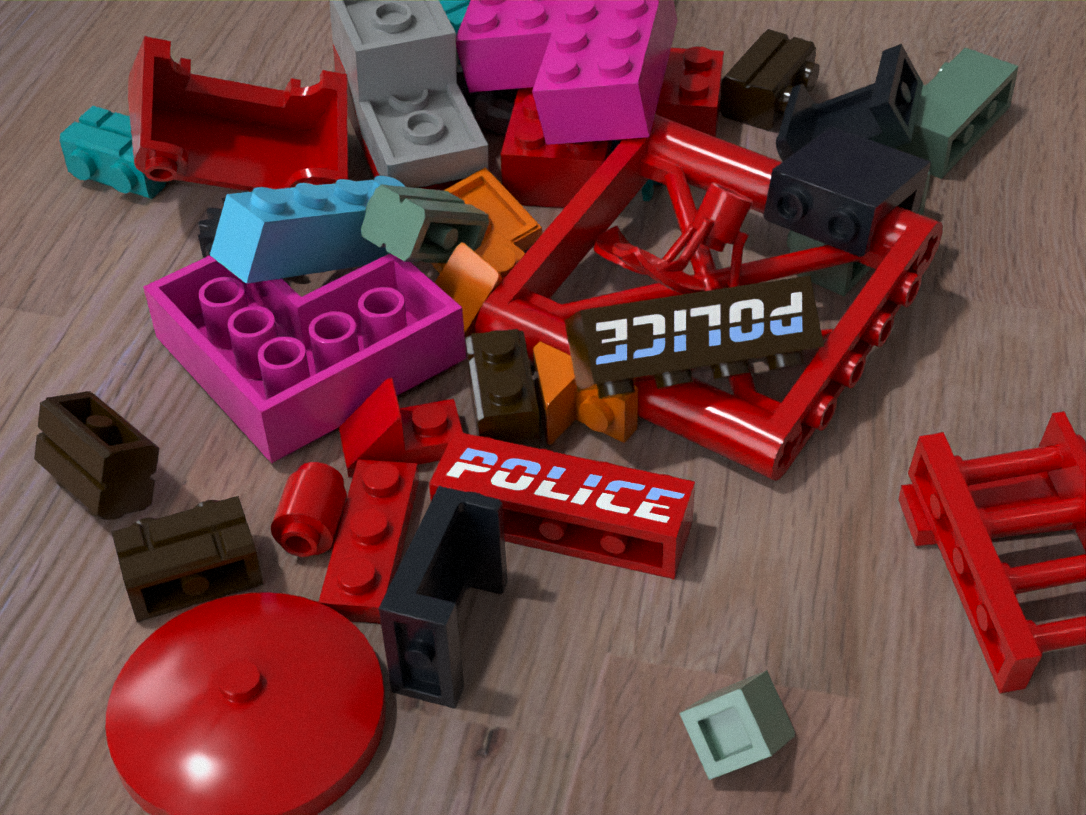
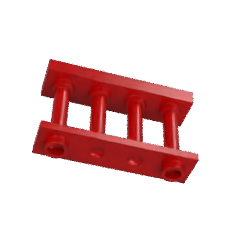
[908,411,1086,694]

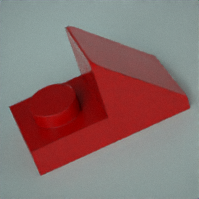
[339,377,463,477]

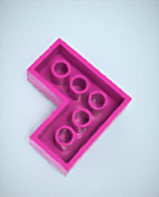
[456,0,678,145]
[143,253,466,463]

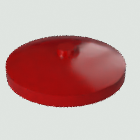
[105,592,386,815]

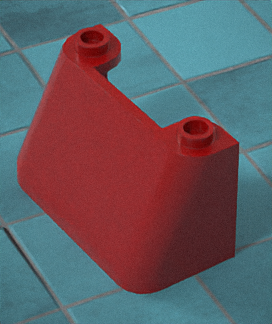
[128,36,348,192]

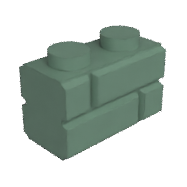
[360,184,490,263]

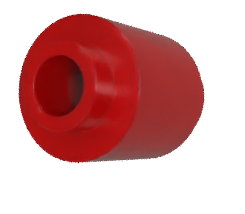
[271,462,347,557]

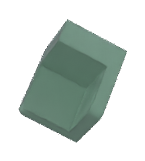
[679,670,795,780]

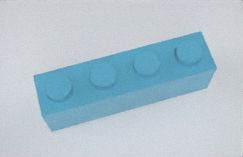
[210,176,405,284]

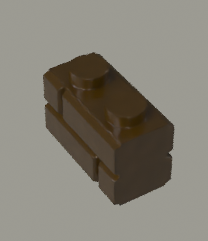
[720,29,820,131]
[465,329,541,449]
[34,391,159,520]
[112,496,264,622]

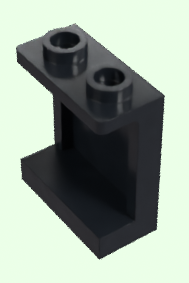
[776,44,923,161]
[763,127,931,257]
[379,486,508,709]

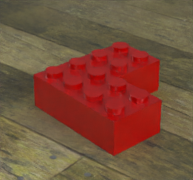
[501,46,724,208]

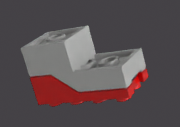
[329,0,488,191]

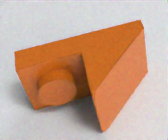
[435,231,525,338]
[533,342,638,445]

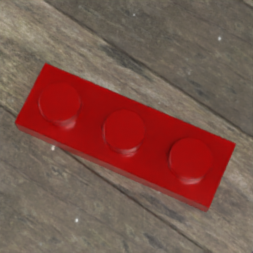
[318,459,419,624]

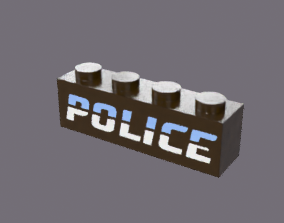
[564,275,824,399]

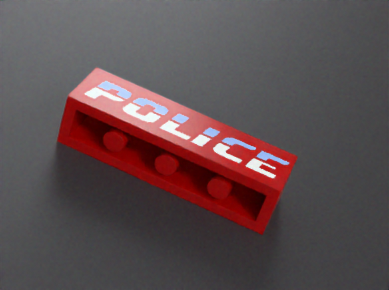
[429,431,695,579]

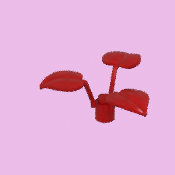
[593,182,833,340]

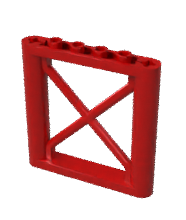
[475,114,943,481]

